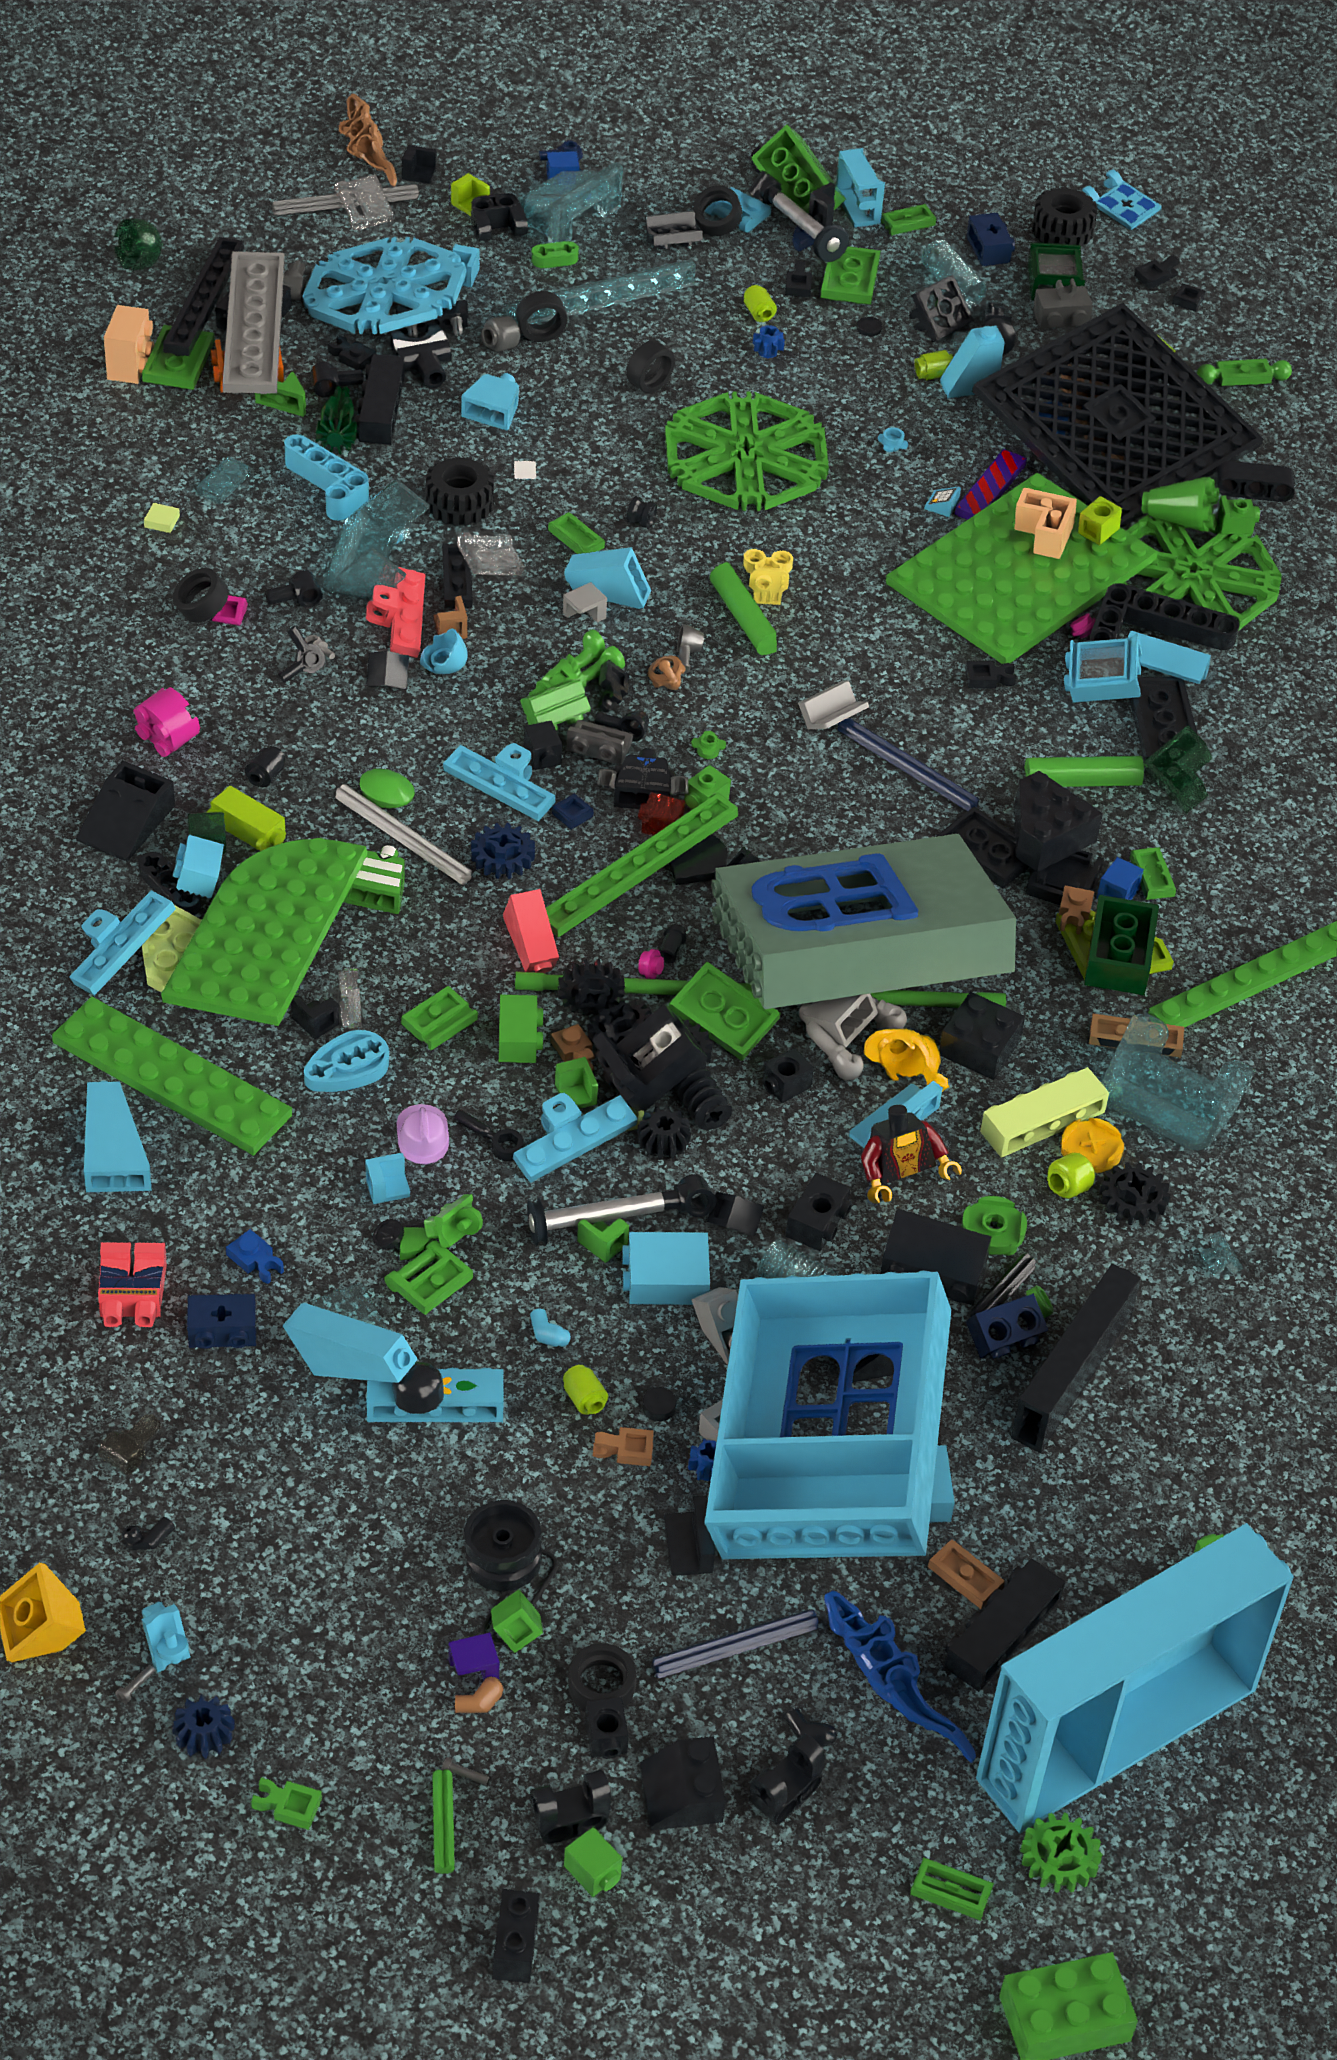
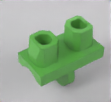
[424,1194,483,1248]

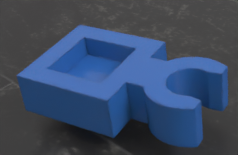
[226,1229,284,1284]

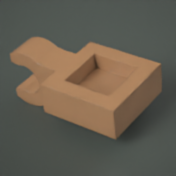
[550,1024,595,1071]
[593,1427,654,1466]

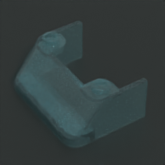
[322,478,430,599]

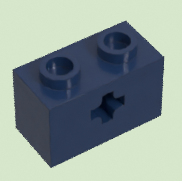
[967,212,1015,266]
[187,1294,256,1349]

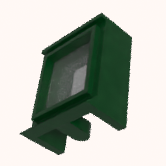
[1028,243,1085,301]

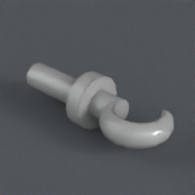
[305,635,335,659]

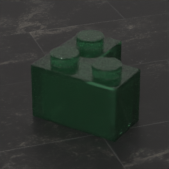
[1144,725,1212,814]

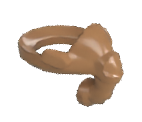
[647,655,686,690]

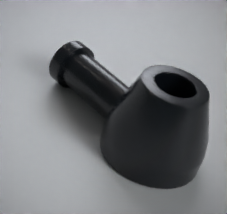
[595,710,649,742]

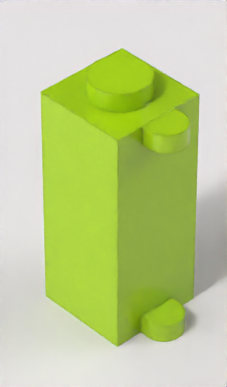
[205,785,286,851]

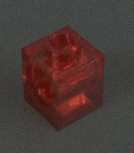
[638,792,685,836]

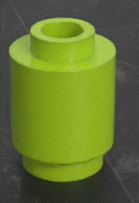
[744,285,777,322]
[914,350,953,380]
[563,1365,608,1415]

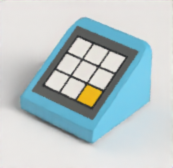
[924,487,961,517]

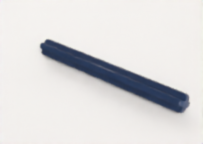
[837,718,979,811]

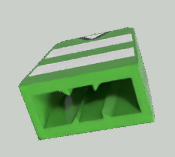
[344,846,405,914]

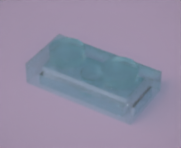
[197,457,251,504]

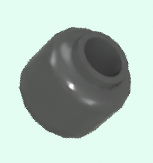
[481,316,521,352]

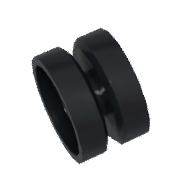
[464,1500,542,1592]

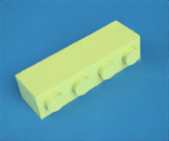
[980,1067,1109,1158]

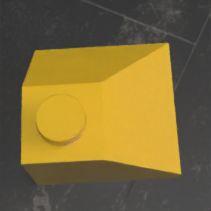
[0,1562,86,1662]

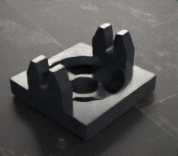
[909,274,974,342]

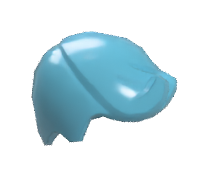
[420,628,468,674]

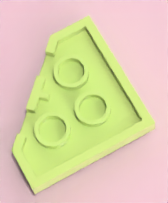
[141,905,202,993]

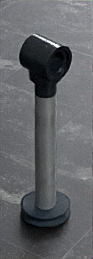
[748,170,849,262]
[527,1174,716,1247]

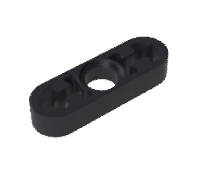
[138,852,201,915]

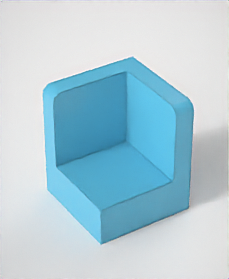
[447,244,480,287]
[365,1153,410,1204]

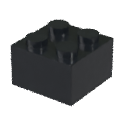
[939,991,1025,1080]

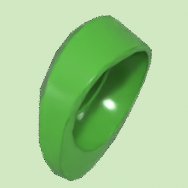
[359,768,415,808]

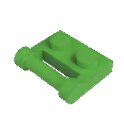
[384,1240,473,1315]

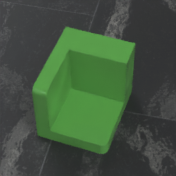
[555,1057,598,1109]
[577,1218,629,1263]
[491,1589,543,1653]

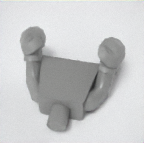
[799,994,907,1081]

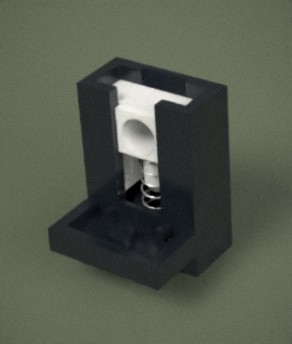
[592,1004,708,1112]

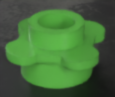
[691,731,726,759]

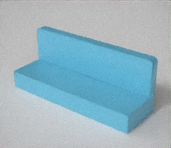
[1120,630,1211,684]
[849,1081,943,1148]

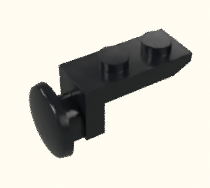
[981,302,1016,356]

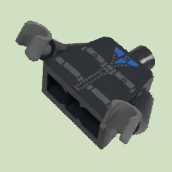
[597,748,688,812]

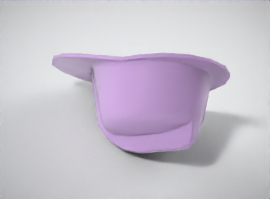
[397,1104,449,1165]

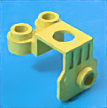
[743,549,793,605]

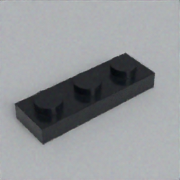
[442,543,473,608]

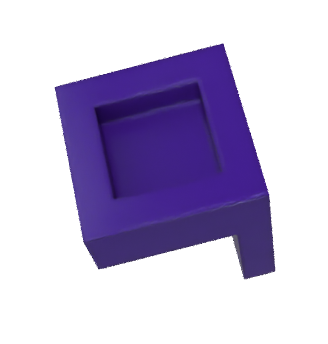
[448,1633,500,1680]

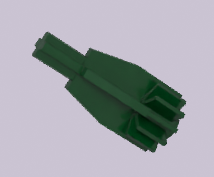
[315,386,357,455]

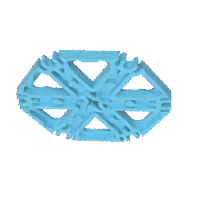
[302,237,466,334]

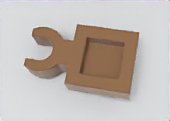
[1059,886,1094,935]

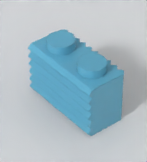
[172,835,224,899]

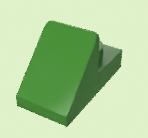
[255,372,306,417]

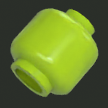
[1047,1152,1095,1199]

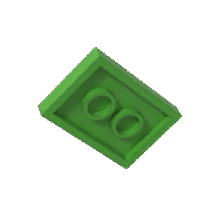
[821,246,881,305]
[142,325,215,390]
[669,962,780,1061]

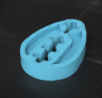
[304,1030,389,1092]

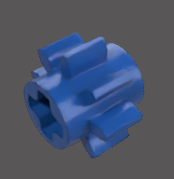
[753,325,785,358]
[688,1439,717,1481]

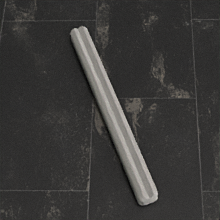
[336,784,472,885]

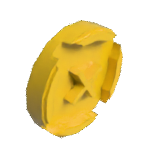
[1060,1118,1124,1173]

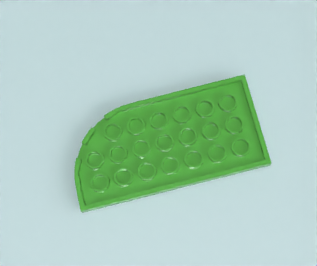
[161,838,367,1026]

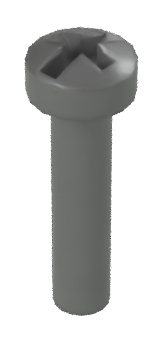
[115,1665,155,1704]
[441,1757,489,1785]

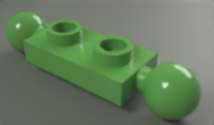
[1196,359,1292,386]

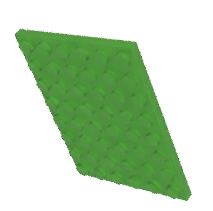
[886,473,1158,664]

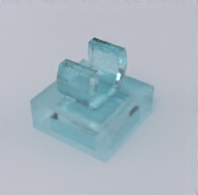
[1200,1231,1243,1275]

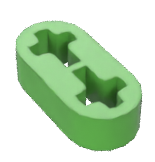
[531,241,579,268]

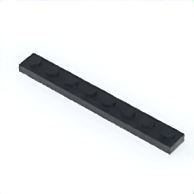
[163,237,244,356]

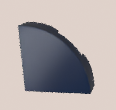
[792,226,815,252]

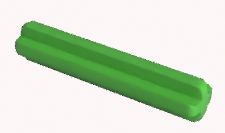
[433,1769,455,1874]

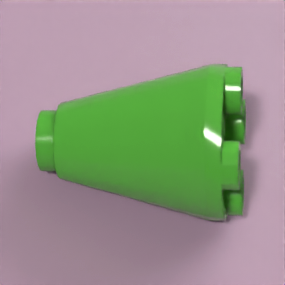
[1142,477,1219,532]

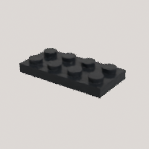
[1129,676,1203,765]

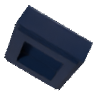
[552,793,594,830]

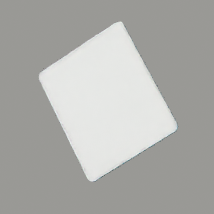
[514,461,536,479]

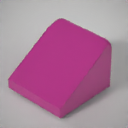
[212,595,248,626]

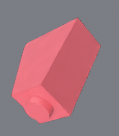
[503,889,559,973]

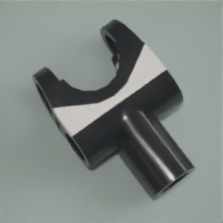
[390,323,452,388]

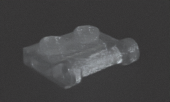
[333,174,394,231]
[457,532,525,576]

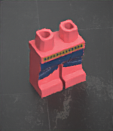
[98,1243,167,1327]

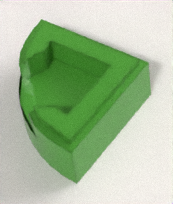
[400,1227,433,1260]

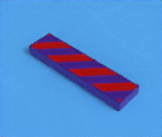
[955,449,1027,520]

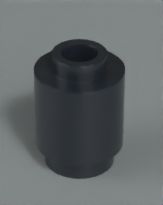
[245,746,285,788]

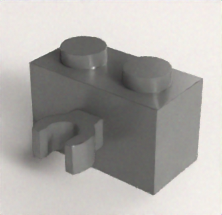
[1033,279,1093,329]

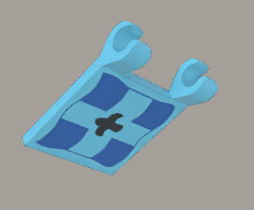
[1082,170,1162,230]

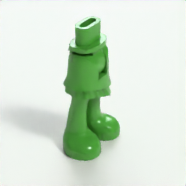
[529,629,625,695]

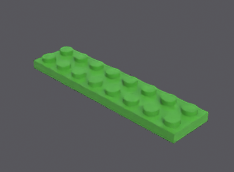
[52,997,292,1156]

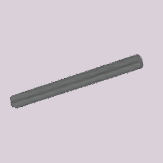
[271,184,419,216]

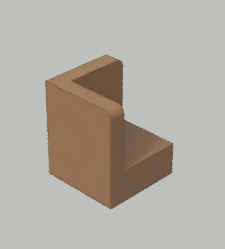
[434,596,468,639]

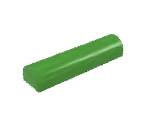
[709,562,777,655]
[1024,756,1144,787]

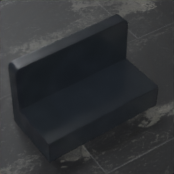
[808,182,836,228]
[664,1495,715,1576]

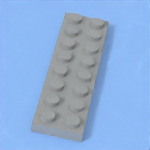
[223,252,285,394]

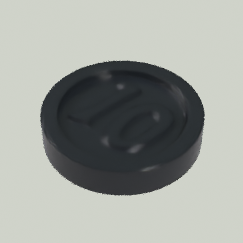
[856,317,882,337]
[372,1219,404,1250]

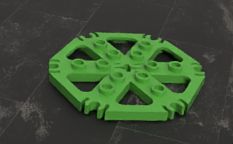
[665,391,829,511]
[1123,514,1282,631]

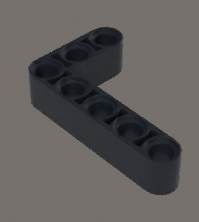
[1090,583,1239,663]

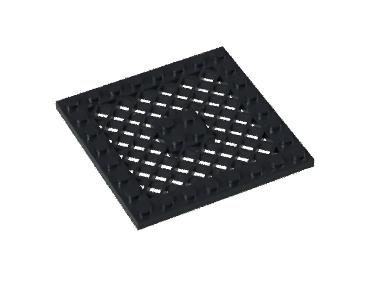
[972,303,1264,528]

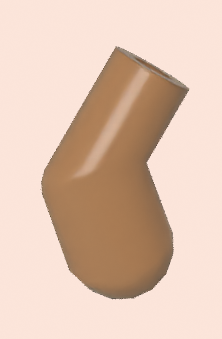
[455,1677,503,1713]

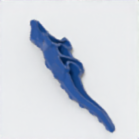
[824,1591,976,1763]

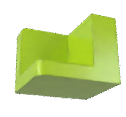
[451,173,490,216]

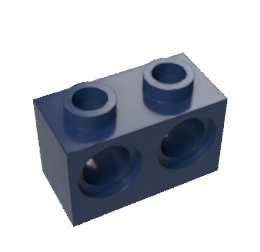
[965,1293,1049,1359]

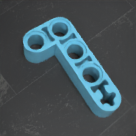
[284,434,369,521]

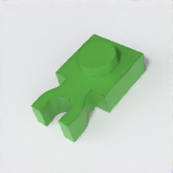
[251,1777,322,1830]

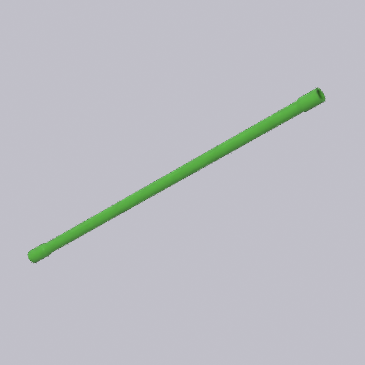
[515,971,1006,1008]

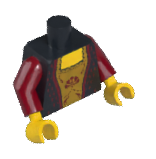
[861,1105,962,1204]

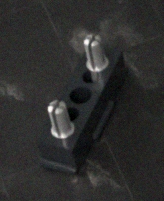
[396,300,469,338]

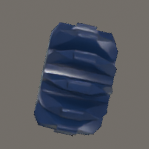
[172,1693,235,1760]

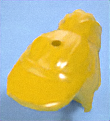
[864,1029,949,1092]

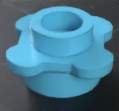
[878,427,908,452]

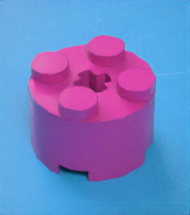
[133,687,200,757]

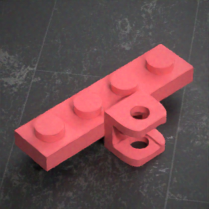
[366,567,425,658]

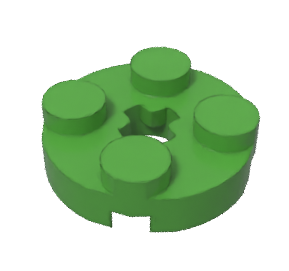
[961,1196,1027,1256]

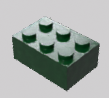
[1084,895,1159,996]

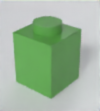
[564,1827,622,1897]

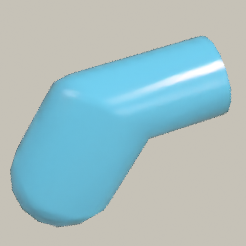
[530,1309,571,1347]

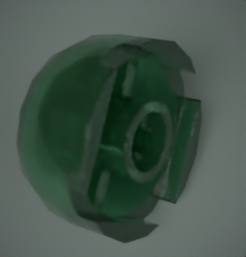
[114,218,163,270]

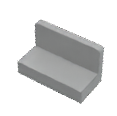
[798,681,869,729]

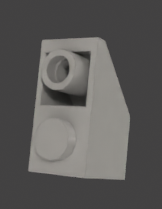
[691,1287,738,1364]

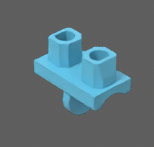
[142,1602,190,1672]

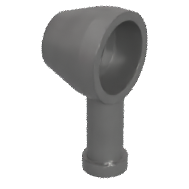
[677,624,704,674]

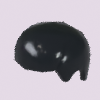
[392,1361,444,1414]

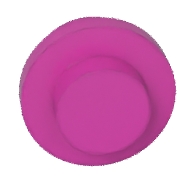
[1070,614,1096,638]
[638,949,664,979]

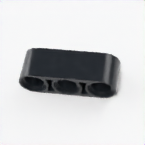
[1217,461,1295,502]

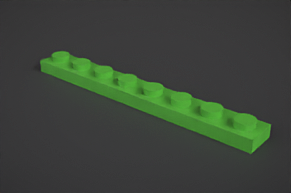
[546,793,738,937]
[1147,921,1337,1028]

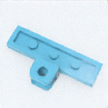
[443,743,556,822]
[69,890,176,996]
[513,1093,638,1183]

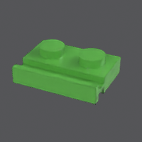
[401,986,478,1051]

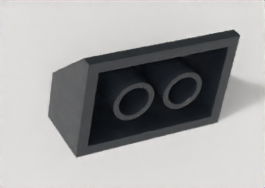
[880,1208,992,1306]

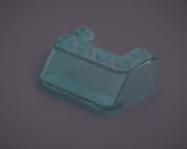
[1101,1013,1256,1151]

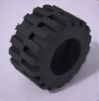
[1032,187,1098,247]
[426,456,494,526]

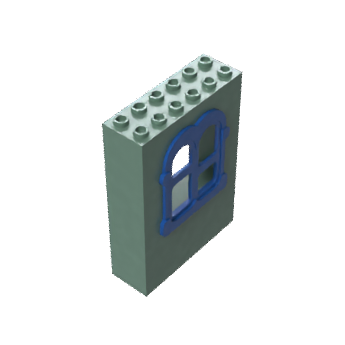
[711,834,1016,1009]

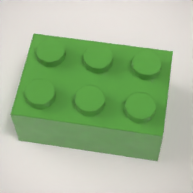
[999,1952,1138,2060]

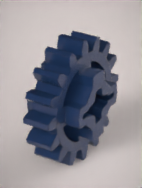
[471,823,535,879]

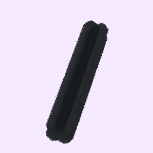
[970,1253,1037,1318]

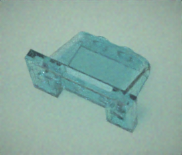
[520,161,623,243]

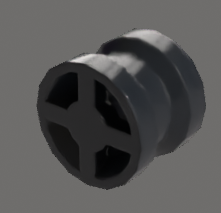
[626,496,657,529]

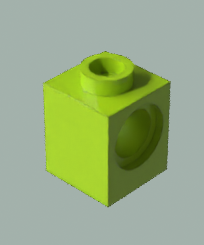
[1078,496,1122,545]

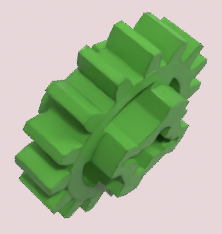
[1020,1813,1102,1893]

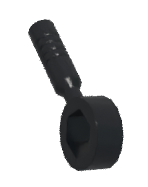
[454,1109,524,1161]

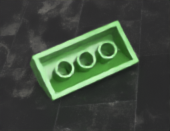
[751,124,846,213]

